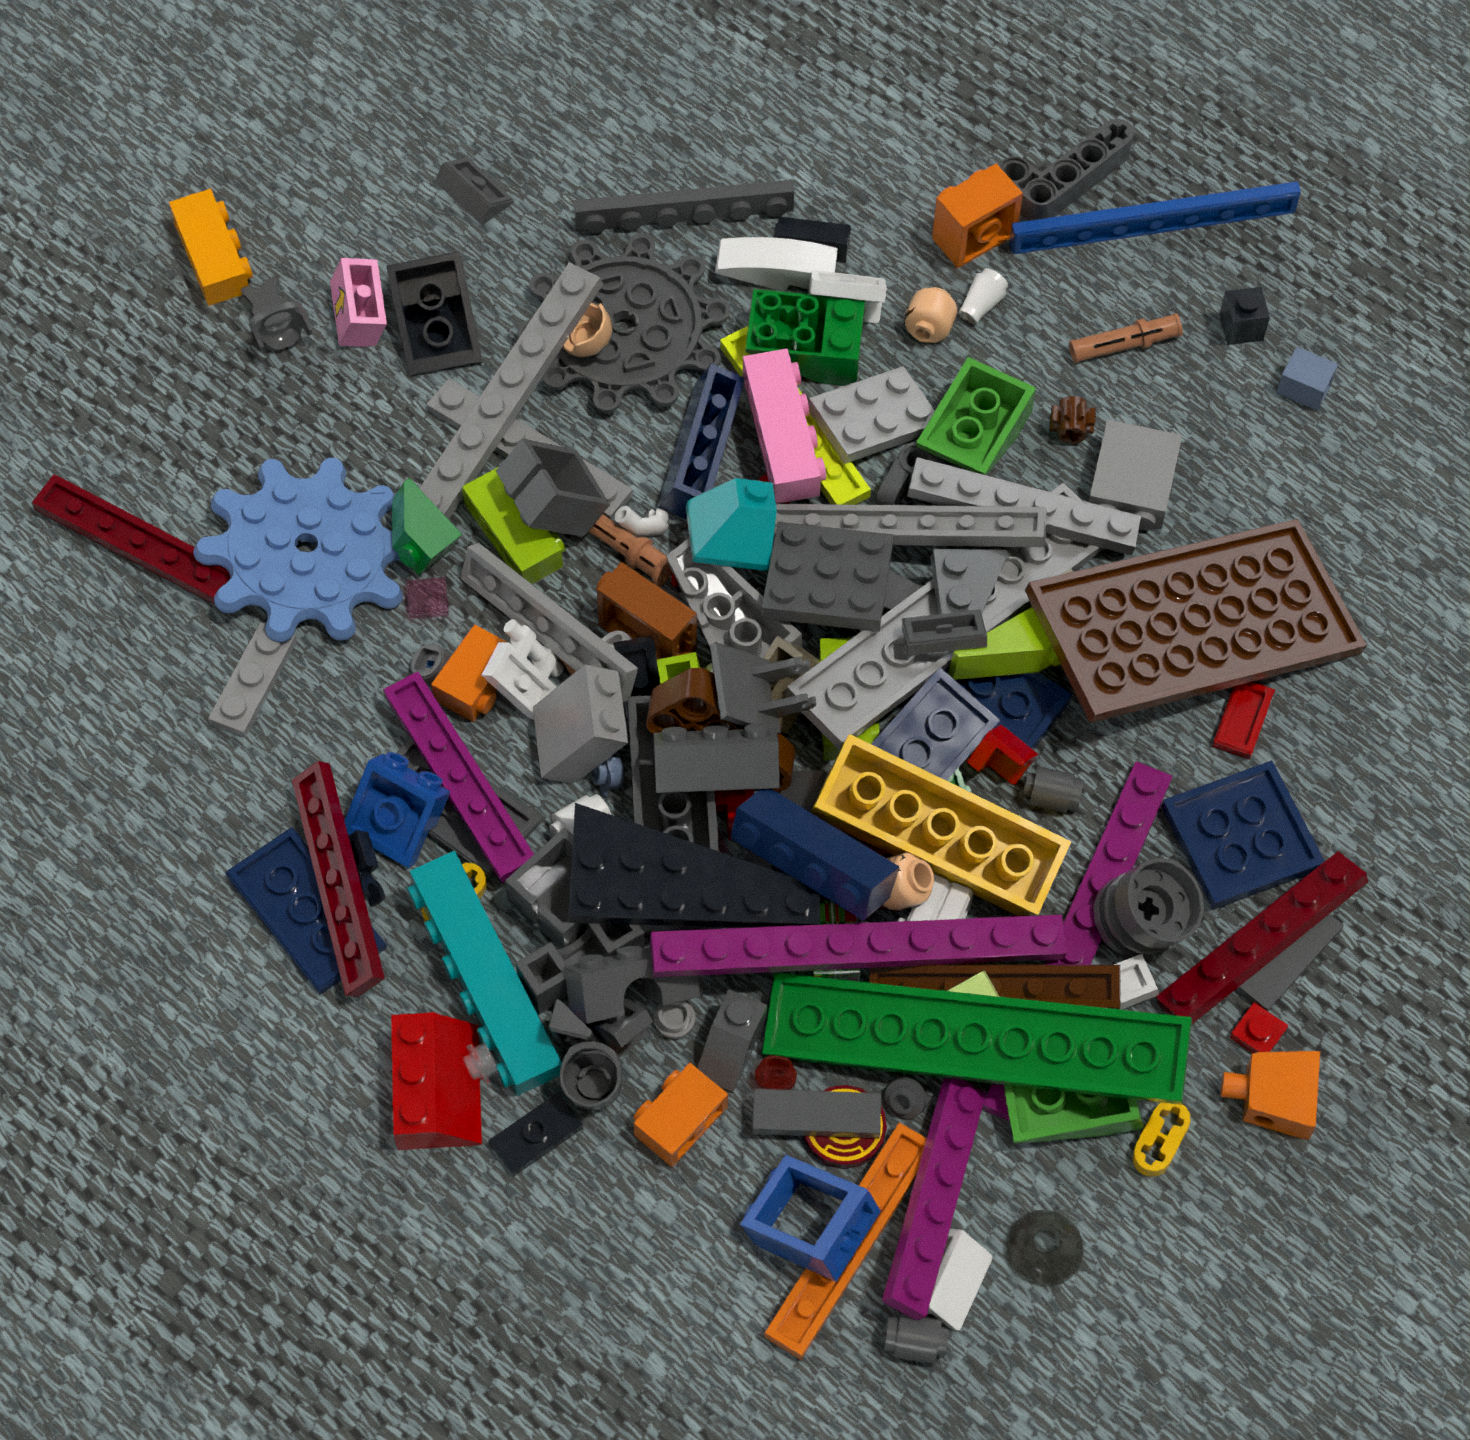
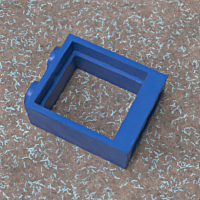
[740,1155,881,1282]

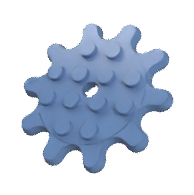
[193,458,403,642]

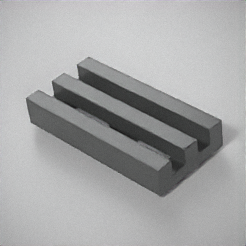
[902,609,987,656]

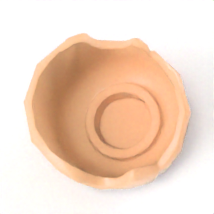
[562,303,613,357]

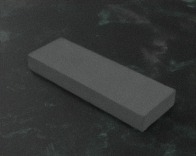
[1236,914,1344,1012]
[753,1089,881,1138]

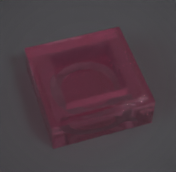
[407,577,449,619]

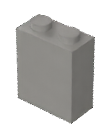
[1089,419,1182,530]
[533,664,628,783]

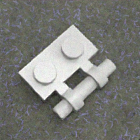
[481,619,564,720]

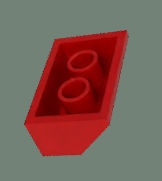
[391,1012,482,1150]

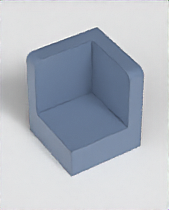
[1277,348,1338,411]

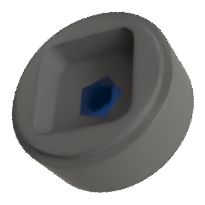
[410,643,450,685]

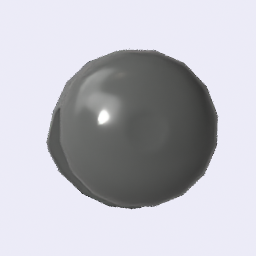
[560,1041,623,1111]

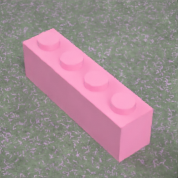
[743,348,826,504]

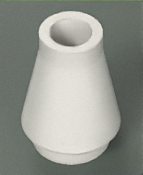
[958,268,1008,325]

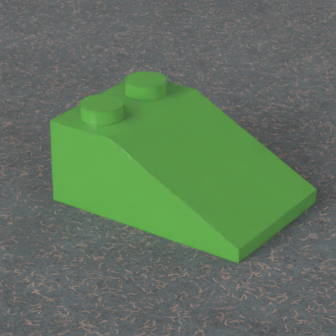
[916,357,1036,475]
[1004,1085,1144,1144]

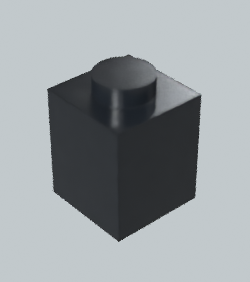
[1219,287,1270,345]

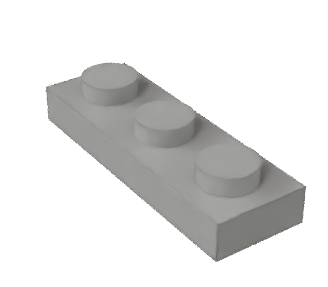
[208,622,297,738]

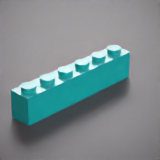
[407,850,562,1096]

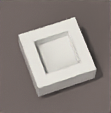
[1114,954,1159,1010]

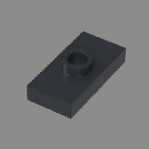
[489,1093,583,1176]

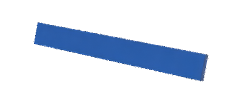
[1009,181,1301,254]

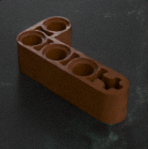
[646,668,795,792]

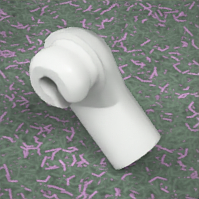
[615,506,669,538]

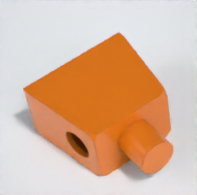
[1220,1051,1320,1140]

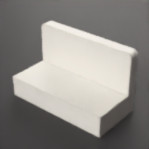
[808,270,887,323]
[928,1229,992,1331]

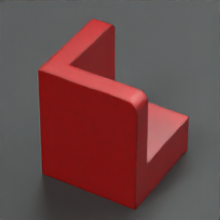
[967,725,1039,785]

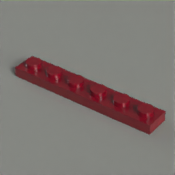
[32,474,230,605]
[292,761,385,998]
[1156,851,1368,1024]

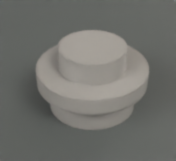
[654,1001,696,1039]

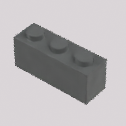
[654,724,779,793]

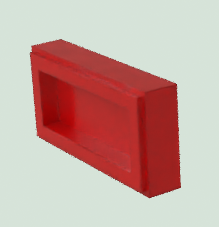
[1212,682,1275,760]

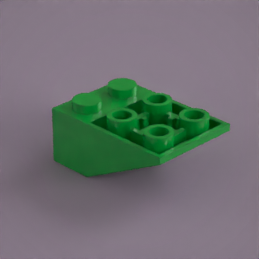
[745,289,865,386]

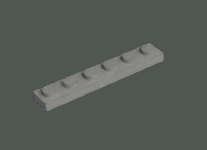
[426,378,633,520]
[907,457,1141,555]
[460,543,638,702]

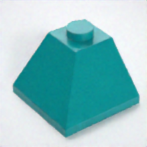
[686,478,777,571]

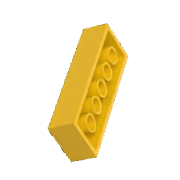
[810,734,1072,916]

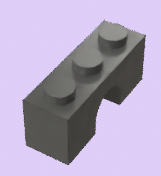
[516,923,645,1014]
[564,946,700,1024]

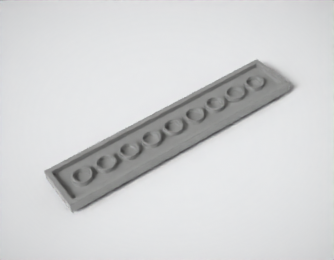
[784,483,1105,750]

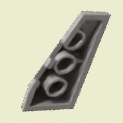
[666,538,802,658]

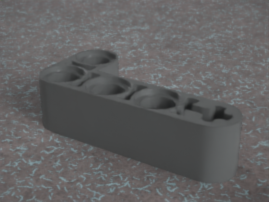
[999,119,1134,221]

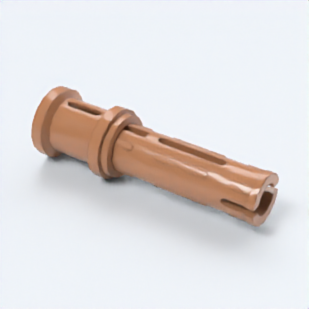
[588,514,673,587]

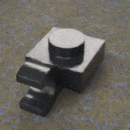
[349,830,385,907]

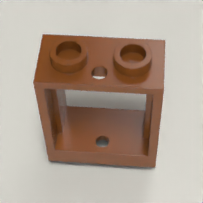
[596,562,697,659]

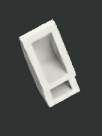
[715,237,837,290]

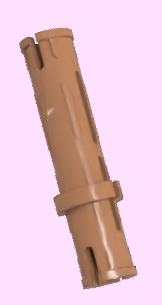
[1068,313,1183,363]

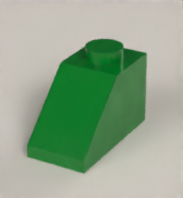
[392,478,462,576]

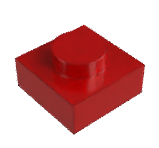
[1229,1002,1289,1053]

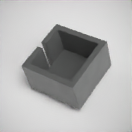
[496,438,610,537]
[505,827,587,949]

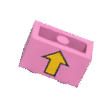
[330,258,387,347]

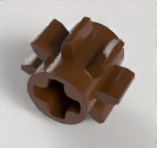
[1049,396,1096,443]

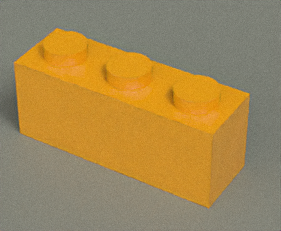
[169,188,253,306]

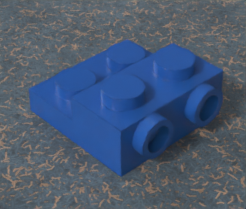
[345,752,451,868]

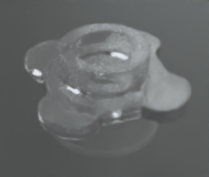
[463,1043,498,1084]

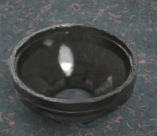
[1005,1210,1084,1287]

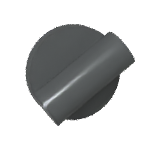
[885,1076,933,1119]

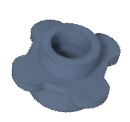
[592,757,624,797]

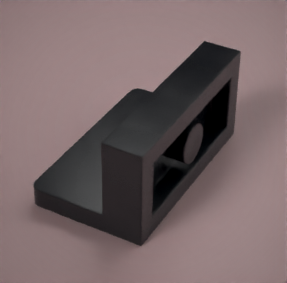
[774,217,851,263]

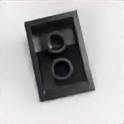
[386,251,483,376]

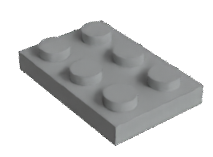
[808,366,935,464]

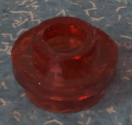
[755,1055,797,1090]

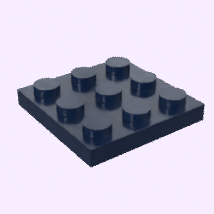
[1161,760,1325,909]

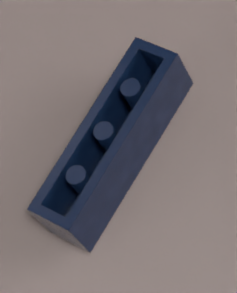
[658,363,745,520]
[730,788,899,921]

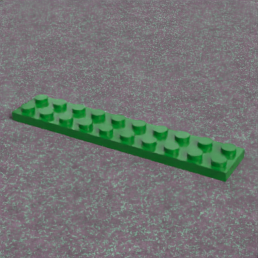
[762,973,1192,1105]

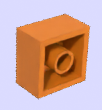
[932,163,1023,268]

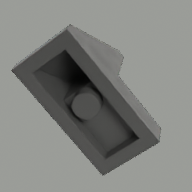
[584,998,654,1059]

